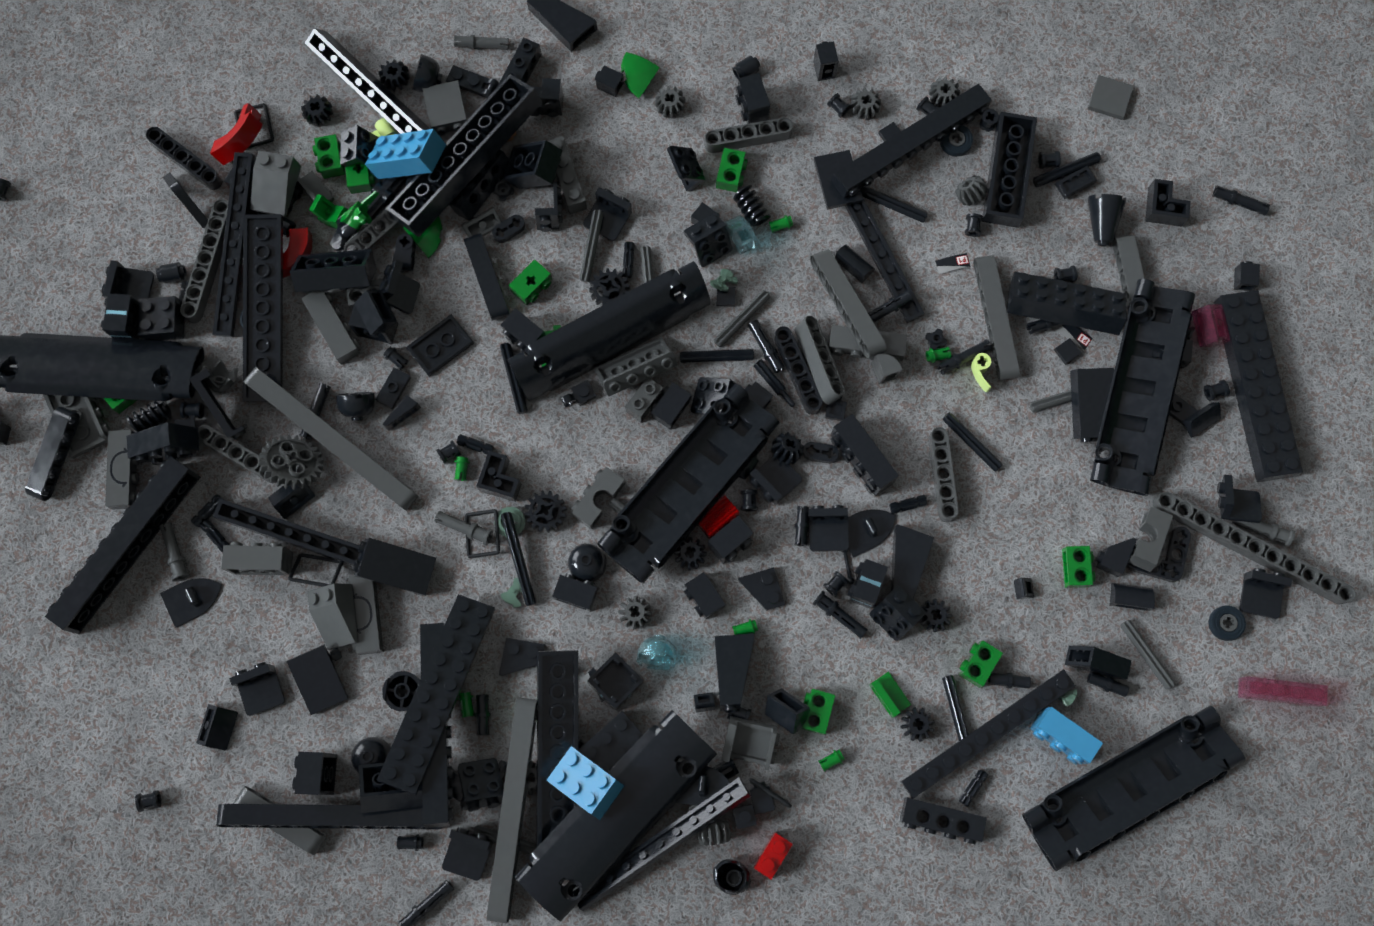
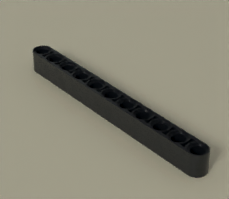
[216,804,443,830]

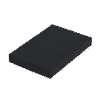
[814,150,864,210]
[406,314,474,377]
[286,644,349,715]

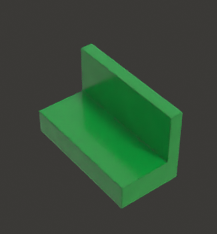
[869,671,911,718]

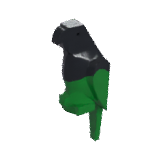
[330,191,379,252]

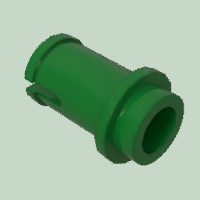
[769,215,793,233]
[926,347,951,363]
[454,457,470,481]
[732,619,758,635]
[457,692,475,718]
[818,750,845,772]

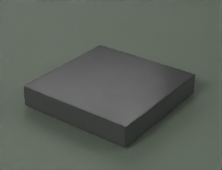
[1088,75,1133,120]

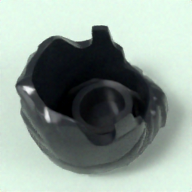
[713,859,751,895]

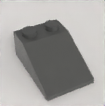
[250,151,301,217]
[307,583,358,650]

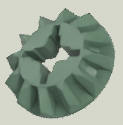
[494,507,526,537]

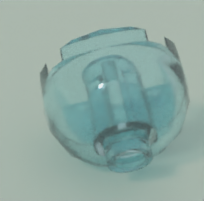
[636,635,676,670]

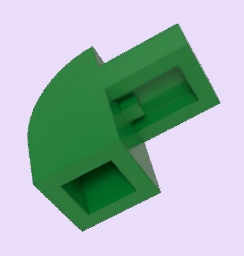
[309,194,348,229]

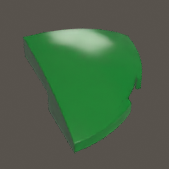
[621,52,660,98]
[403,216,442,259]

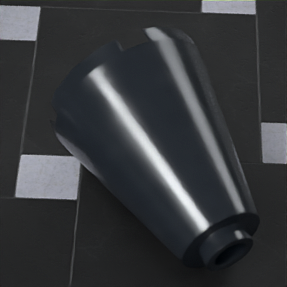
[1088,194,1126,247]

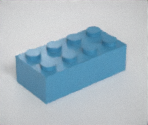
[365,129,446,179]

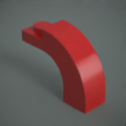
[210,103,263,166]
[283,227,313,278]

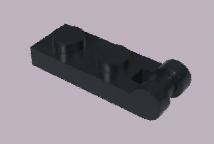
[446,65,499,98]

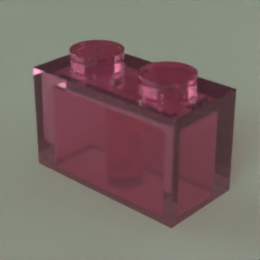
[1191,304,1230,347]

